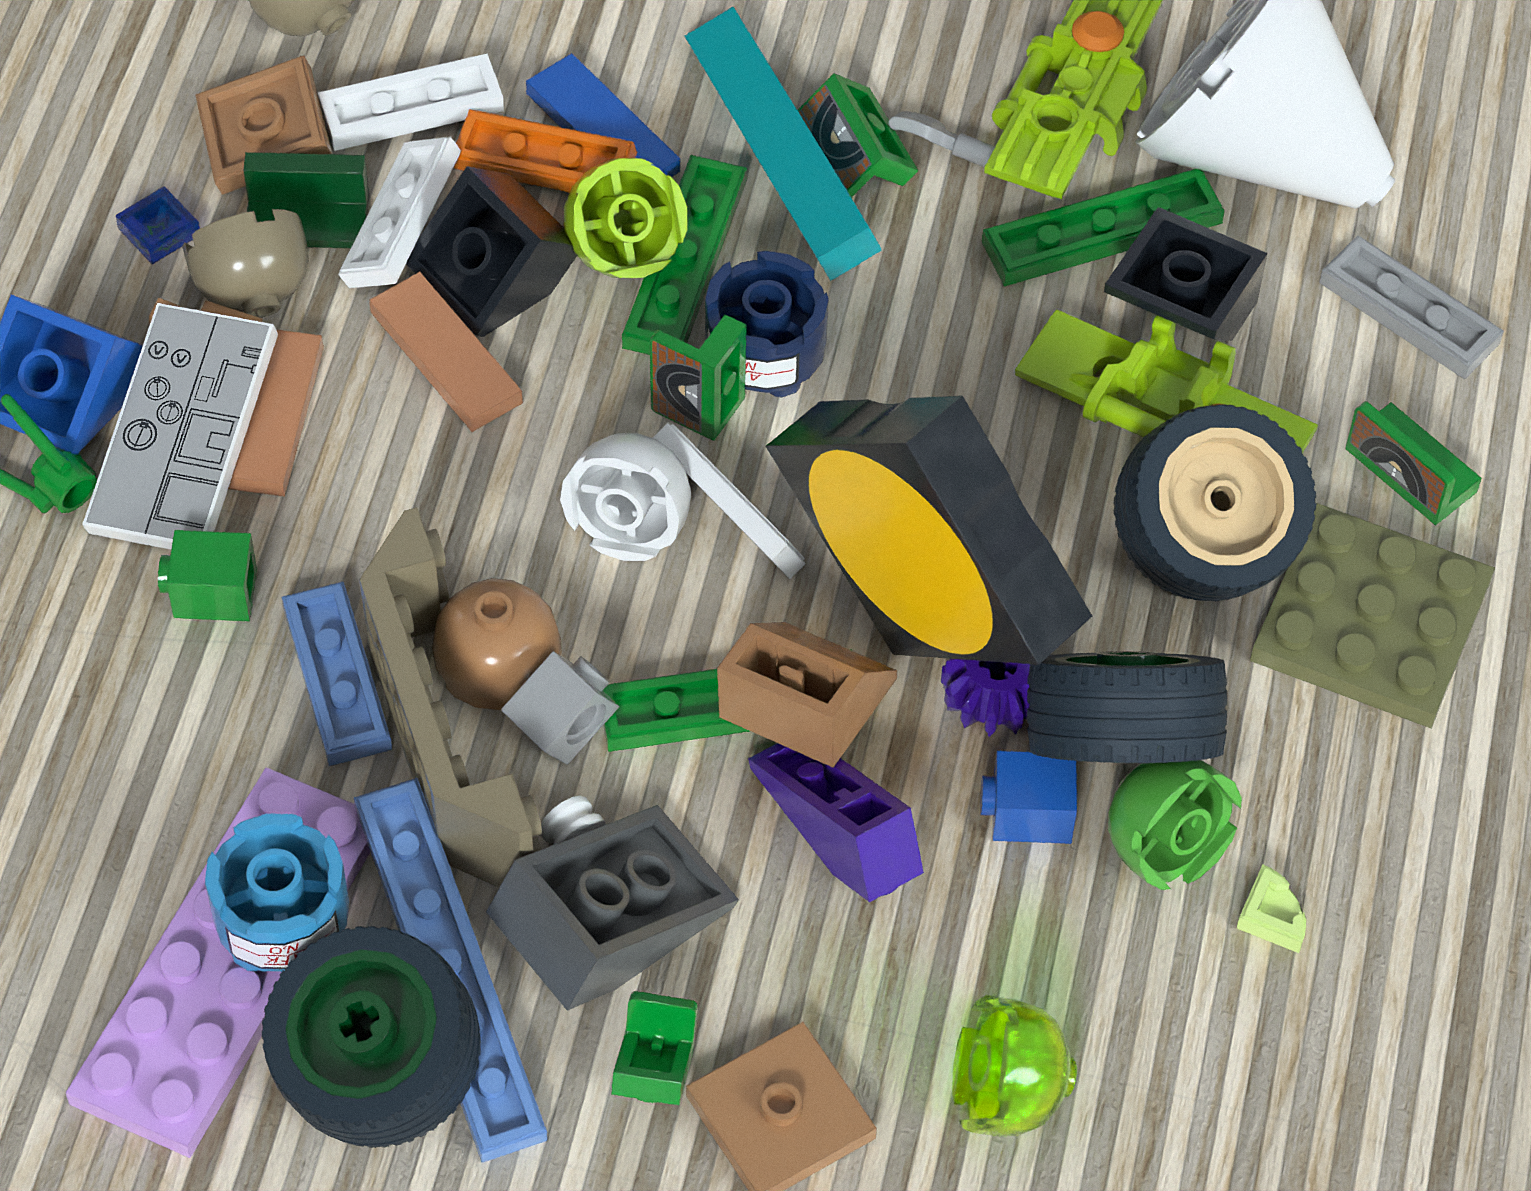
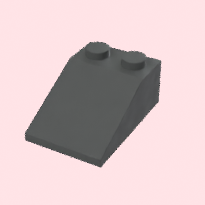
[486,805,739,1011]

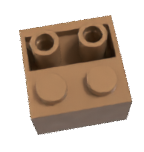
[717,622,897,767]

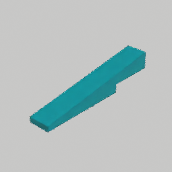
[684,6,882,281]

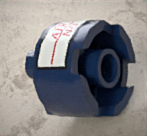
[705,251,829,398]

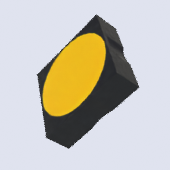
[765,396,1093,665]

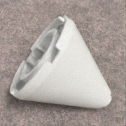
[1135,0,1395,209]

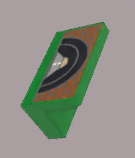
[798,73,919,198]
[650,315,746,441]
[1345,401,1482,526]

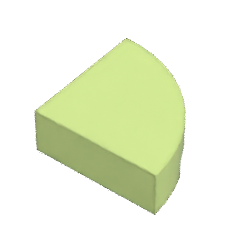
[1236,864,1306,953]

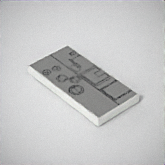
[82,303,278,550]

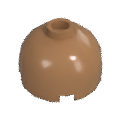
[432,578,562,710]

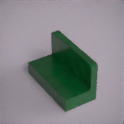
[243,152,369,248]

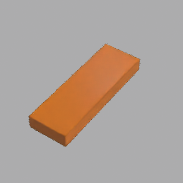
[454,109,637,192]

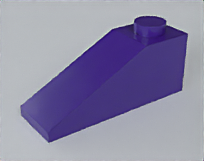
[748,743,924,902]

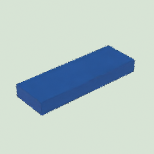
[526,53,680,177]

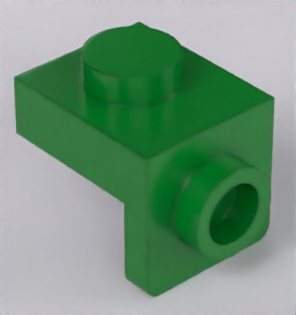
[611,991,698,1106]

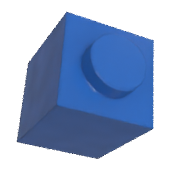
[980,751,1077,844]

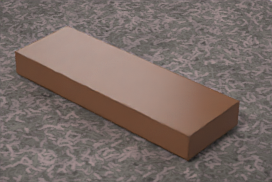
[369,272,523,432]
[228,330,324,497]

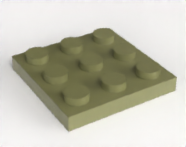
[1250,503,1495,729]

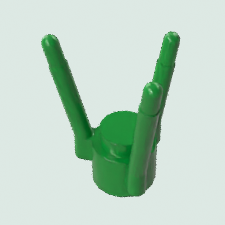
[0,394,97,514]

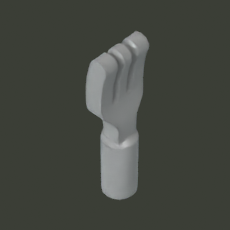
[889,111,995,167]

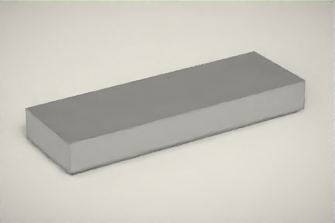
[1319,235,1504,379]

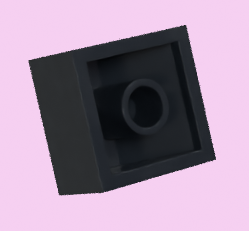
[406,166,577,337]
[1104,207,1268,341]

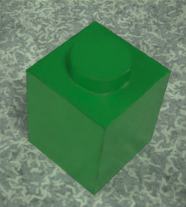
[158,530,257,622]

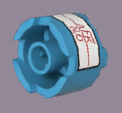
[205,813,349,972]

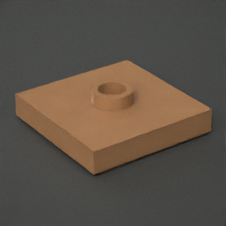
[195,55,332,195]
[686,1022,877,1191]

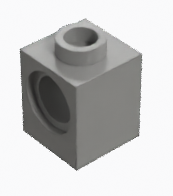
[501,651,619,765]

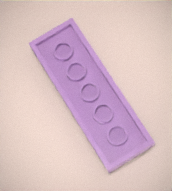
[66,768,370,1158]

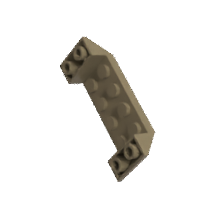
[359,507,542,888]

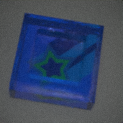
[115,186,200,265]

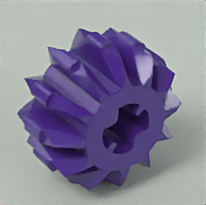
[941,659,1030,738]

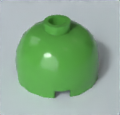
[1108,760,1242,890]

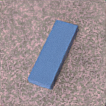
[281,581,392,766]

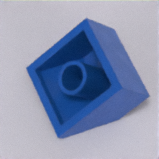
[0,295,143,455]

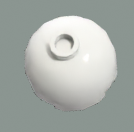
[560,433,691,561]

